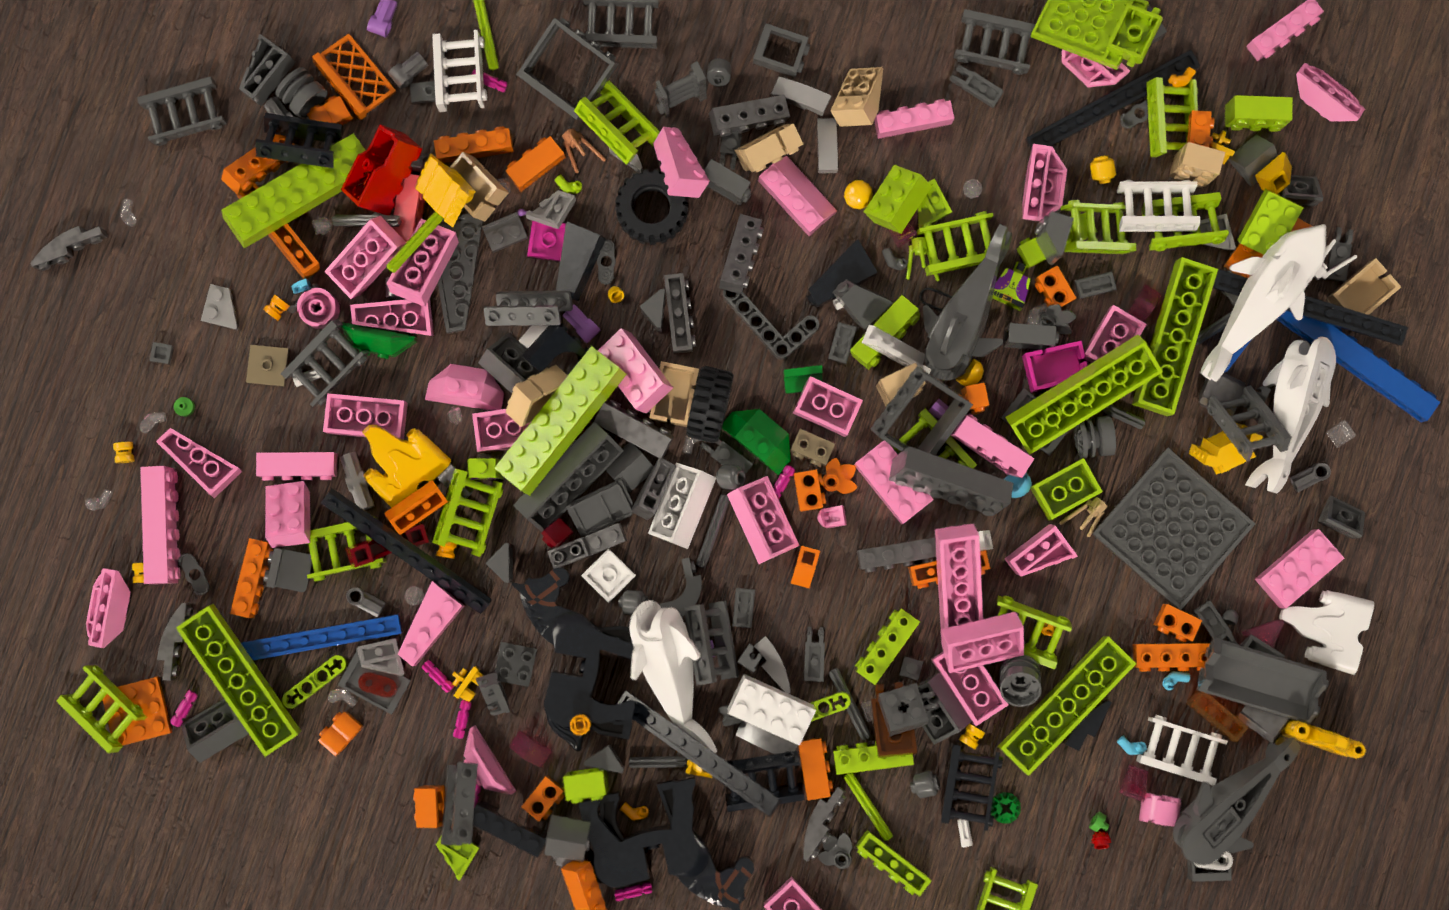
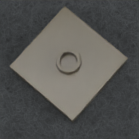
[246,345,290,387]

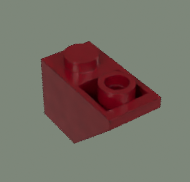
[541,518,574,548]

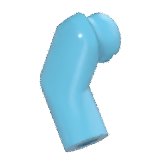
[1162,671,1190,690]
[1117,735,1147,755]

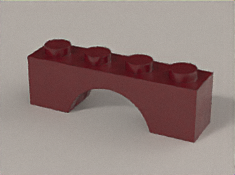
[345,523,429,568]

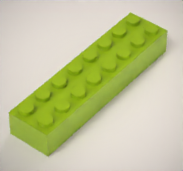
[222,133,368,249]
[1132,257,1218,416]
[1005,334,1163,455]
[494,346,627,496]
[176,603,301,757]
[997,636,1136,776]

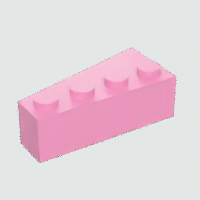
[350,298,434,336]
[398,581,465,666]

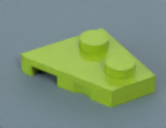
[918,179,953,228]
[436,837,480,881]

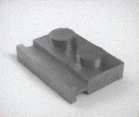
[482,212,528,253]

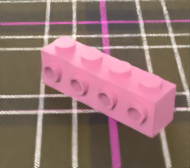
[1246,0,1324,61]
[874,99,954,139]
[256,452,338,481]

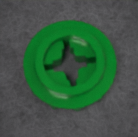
[991,792,1021,824]

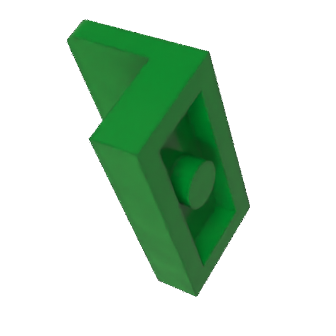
[783,365,823,394]

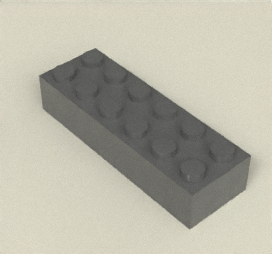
[513,422,624,532]
[889,446,1014,516]

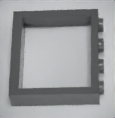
[516,18,619,120]
[871,366,973,455]

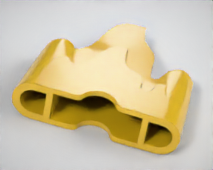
[362,425,451,508]
[1281,719,1366,758]

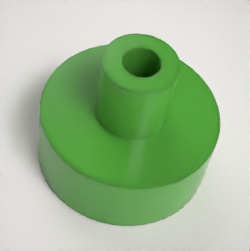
[174,397,195,417]
[1089,811,1110,832]

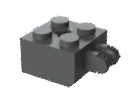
[878,683,939,736]

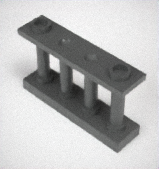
[582,0,659,49]
[953,9,1036,75]
[654,61,707,119]
[137,76,227,146]
[483,290,573,326]
[281,319,370,407]
[1207,385,1292,461]
[684,601,739,685]
[441,762,477,846]

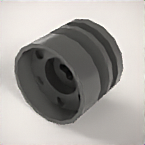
[276,67,328,118]
[1074,415,1116,459]
[999,655,1041,707]

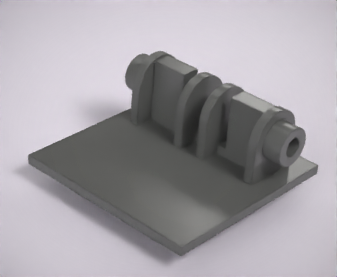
[494,642,537,687]

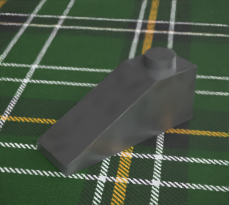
[631,458,676,520]

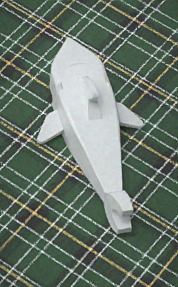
[1200,224,1326,382]

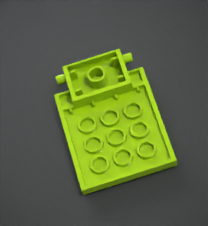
[1031,0,1163,70]

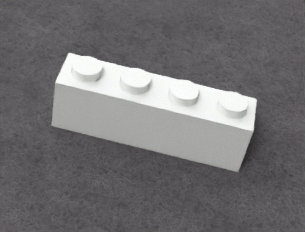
[648,463,716,549]

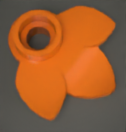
[822,458,857,494]

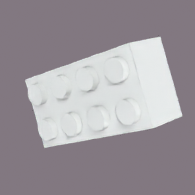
[727,674,816,745]

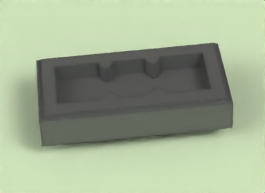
[410,81,450,104]
[1074,271,1117,299]
[828,322,857,364]
[732,588,755,628]

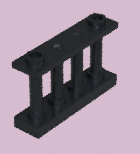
[255,113,342,168]
[941,744,1003,831]
[725,751,805,812]

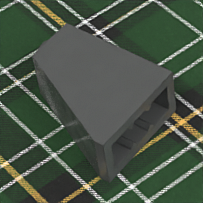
[832,279,893,329]

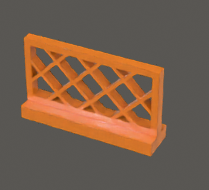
[312,34,396,121]

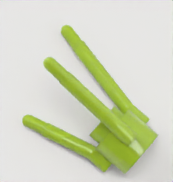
[906,237,939,282]

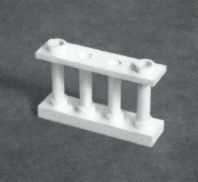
[432,30,487,112]
[1117,180,1200,232]
[1136,715,1228,786]

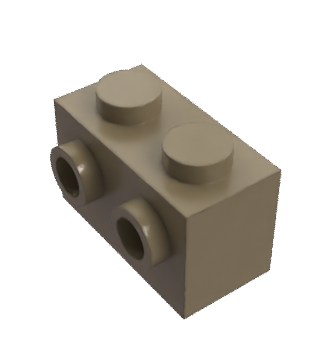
[790,429,835,468]

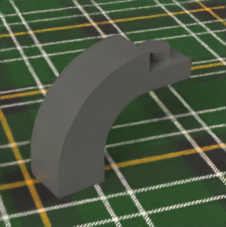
[660,558,702,617]

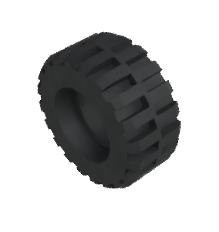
[615,169,688,245]
[686,366,734,443]

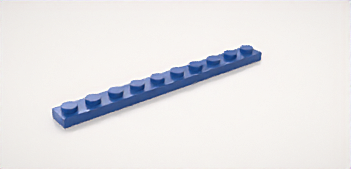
[240,614,402,660]

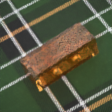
[1186,689,1249,742]

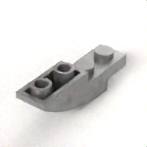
[31,226,108,271]
[547,523,627,569]
[157,603,193,680]
[804,787,846,861]

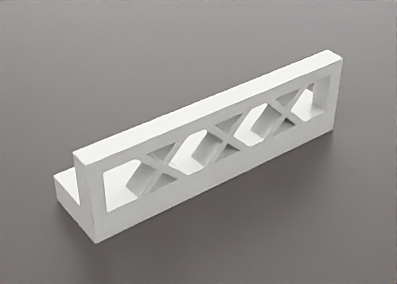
[862,325,931,374]

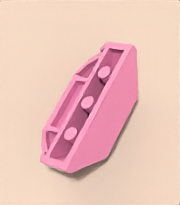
[1062,49,1130,87]
[1296,63,1365,121]
[1022,144,1067,222]
[425,364,504,411]
[86,568,130,648]
[463,725,516,795]

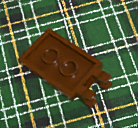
[871,682,917,758]

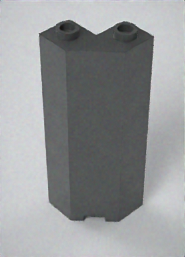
[1198,638,1329,724]

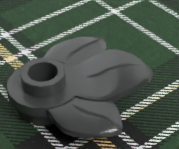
[1039,304,1076,334]
[817,833,853,869]

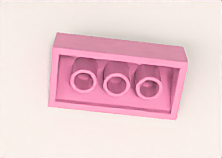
[758,155,837,236]
[727,476,800,564]
[941,612,1024,673]

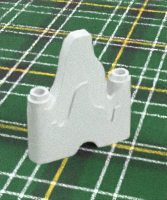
[1279,590,1374,675]

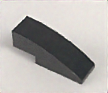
[1062,700,1112,751]

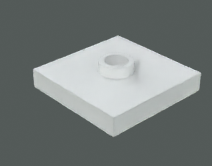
[581,548,636,603]

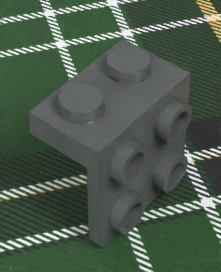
[264,547,312,592]

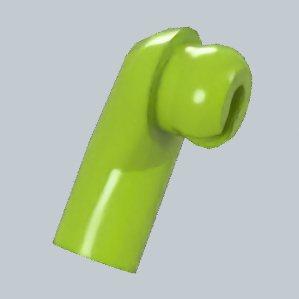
[554,175,582,194]

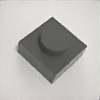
[149,342,174,365]
[899,656,923,680]

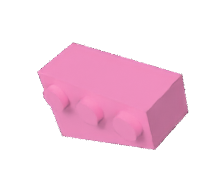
[1004,524,1078,576]

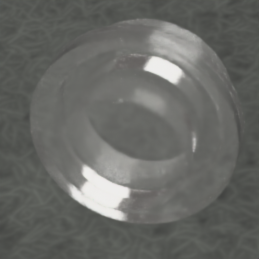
[448,406,462,425]
[405,586,424,606]

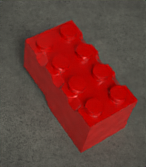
[341,124,422,215]

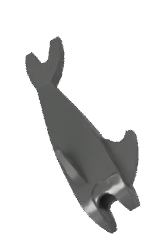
[923,224,1012,380]
[1173,733,1301,865]

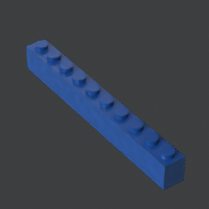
[1276,311,1440,422]

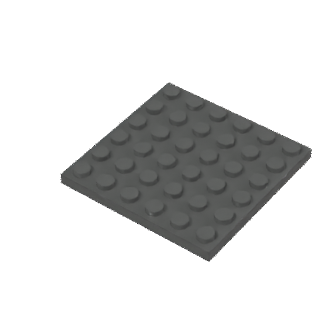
[1092,448,1255,610]

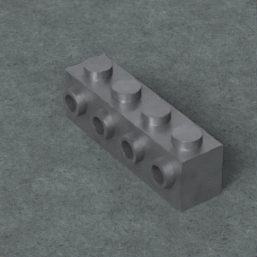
[709,95,790,137]
[719,214,764,294]
[664,273,696,354]
[593,400,674,459]
[857,538,936,573]

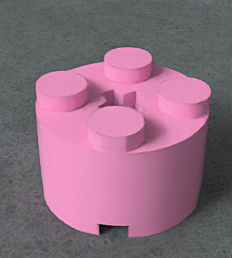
[297,288,340,329]
[1139,792,1181,826]

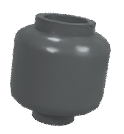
[706,58,732,87]
[716,464,746,490]
[619,590,649,615]
[910,771,940,798]

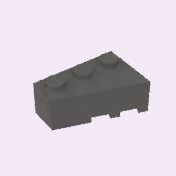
[239,34,296,106]

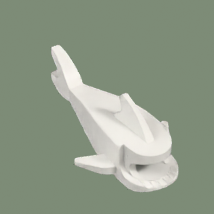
[1245,337,1336,494]
[630,601,717,753]

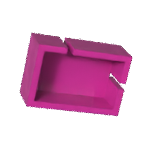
[1022,341,1088,393]

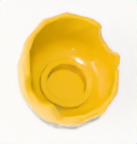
[844,180,873,209]
[956,359,984,386]

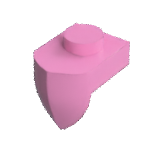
[817,505,847,528]

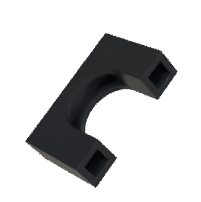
[522,323,589,372]
[473,800,547,858]

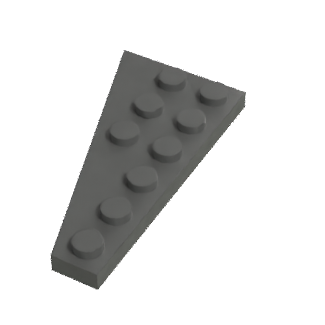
[438,214,483,334]

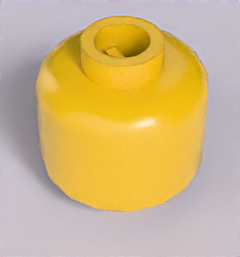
[1090,155,1116,184]

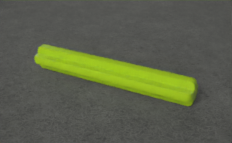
[474,0,499,70]
[386,212,443,273]
[844,773,893,841]

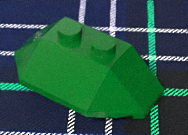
[340,322,418,360]
[722,409,791,475]

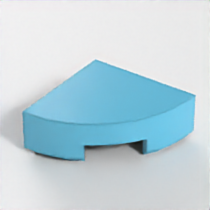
[291,279,311,294]

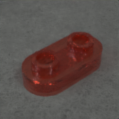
[358,672,397,698]

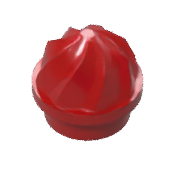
[1091,830,1111,849]

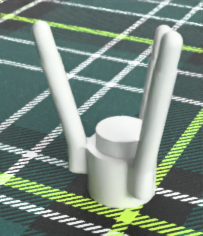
[1314,239,1357,280]

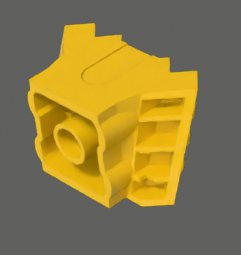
[415,154,476,227]
[1189,423,1263,475]

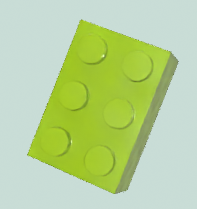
[1225,95,1293,132]
[864,165,932,234]
[1238,189,1303,255]
[1030,458,1103,521]
[563,768,609,803]

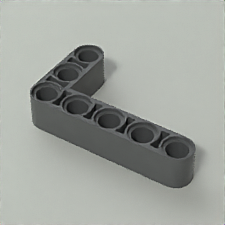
[723,289,819,360]

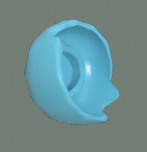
[1004,473,1032,498]

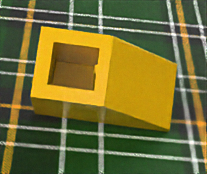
[1255,152,1292,194]

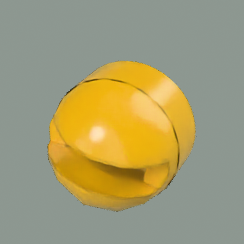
[608,286,624,303]

